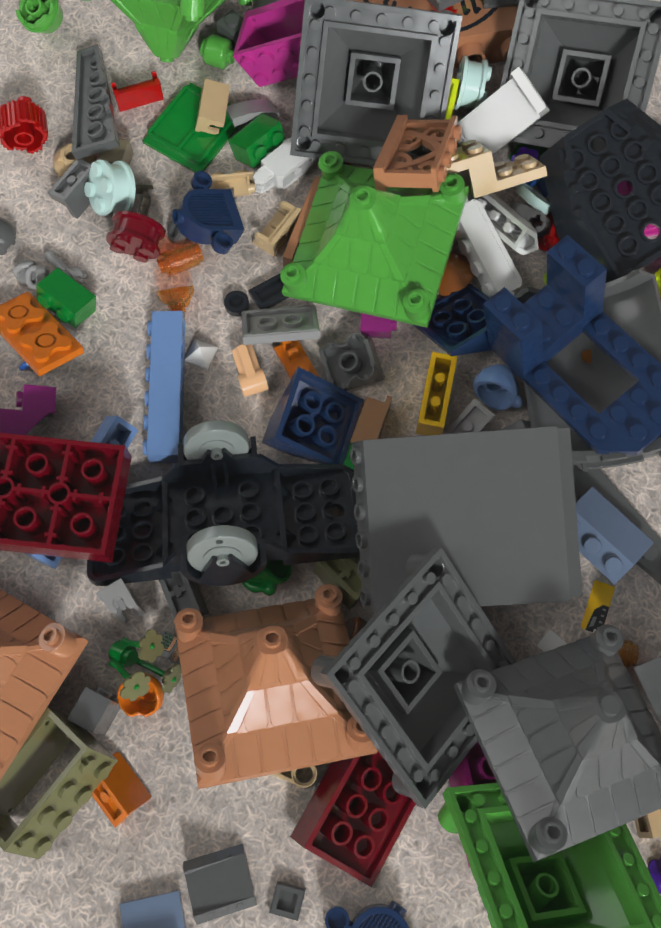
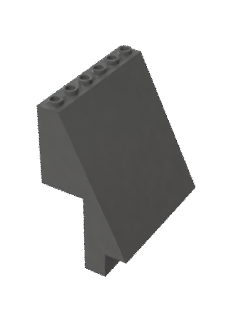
[350,426,583,612]

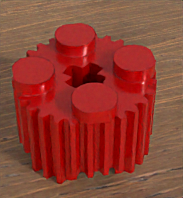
[0,96,48,154]

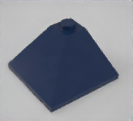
[413,284,491,356]
[262,367,364,465]

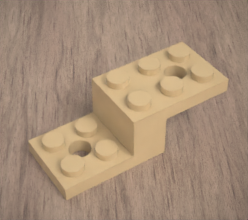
[414,140,547,198]

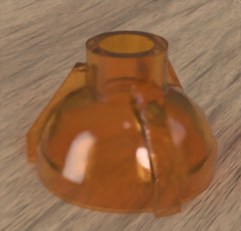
[157,285,194,313]

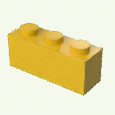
[415,351,458,436]

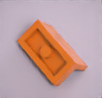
[92,752,151,828]

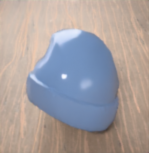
[473,364,523,410]

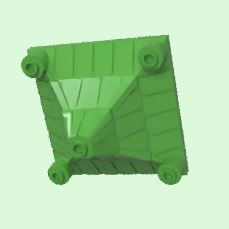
[82,0,257,62]
[280,151,469,328]
[438,783,661,928]

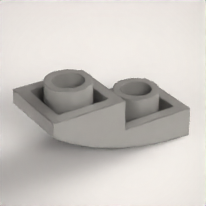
[226,100,280,127]

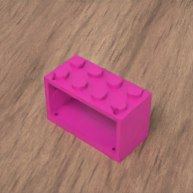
[233,0,305,87]

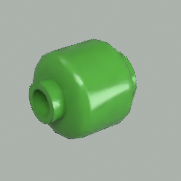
[200,34,235,70]

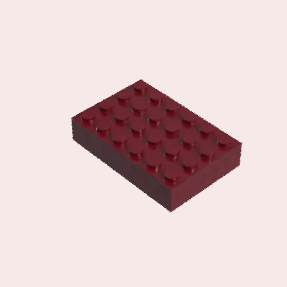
[0,432,132,563]

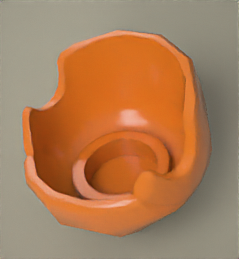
[117,673,164,717]

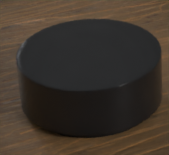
[224,291,249,316]

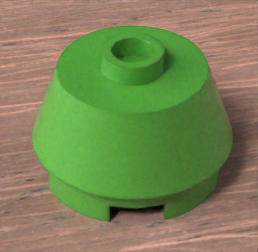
[16,0,63,34]

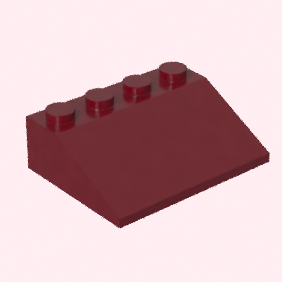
[290,751,416,887]

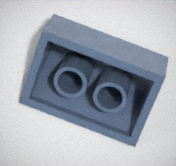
[576,486,654,585]

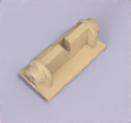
[209,170,255,197]

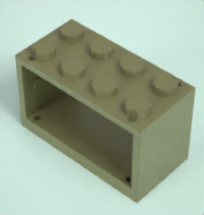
[0,706,118,859]

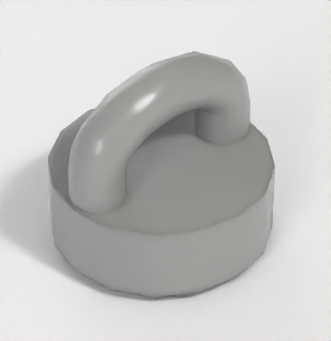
[13,260,36,286]
[25,265,49,290]

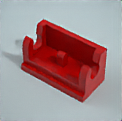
[111,71,164,112]

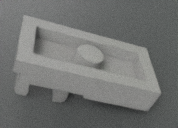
[443,399,495,434]

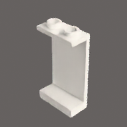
[457,67,550,156]

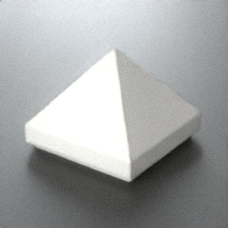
[185,339,218,370]

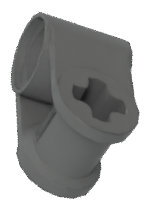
[509,200,552,237]

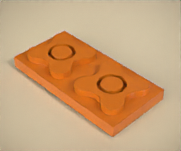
[0,291,84,377]

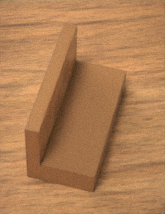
[350,396,392,445]

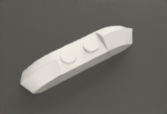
[467,193,539,255]

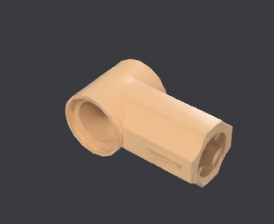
[232,344,269,397]

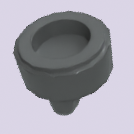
[168,221,191,245]

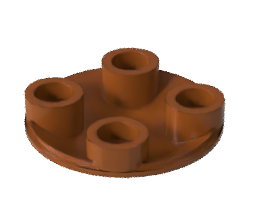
[438,252,473,296]

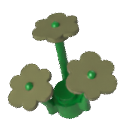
[108,629,182,701]

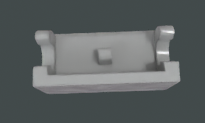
[96,578,146,623]

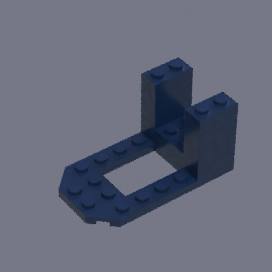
[483,235,661,455]

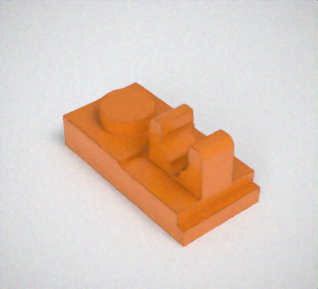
[273,340,319,380]

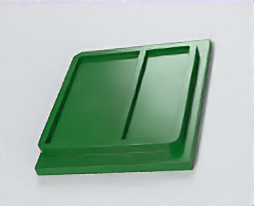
[142,82,240,173]

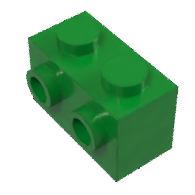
[228,113,286,169]
[36,268,96,328]

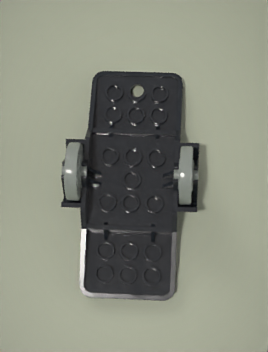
[87,420,360,586]

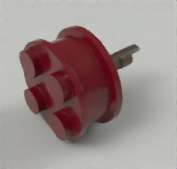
[106,191,166,263]

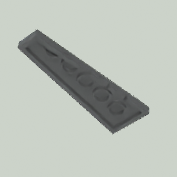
[72,45,120,159]
[573,464,661,585]

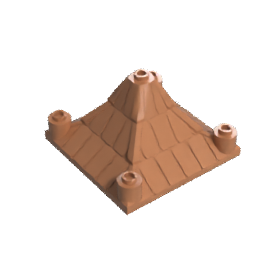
[174,584,378,789]
[0,589,89,781]

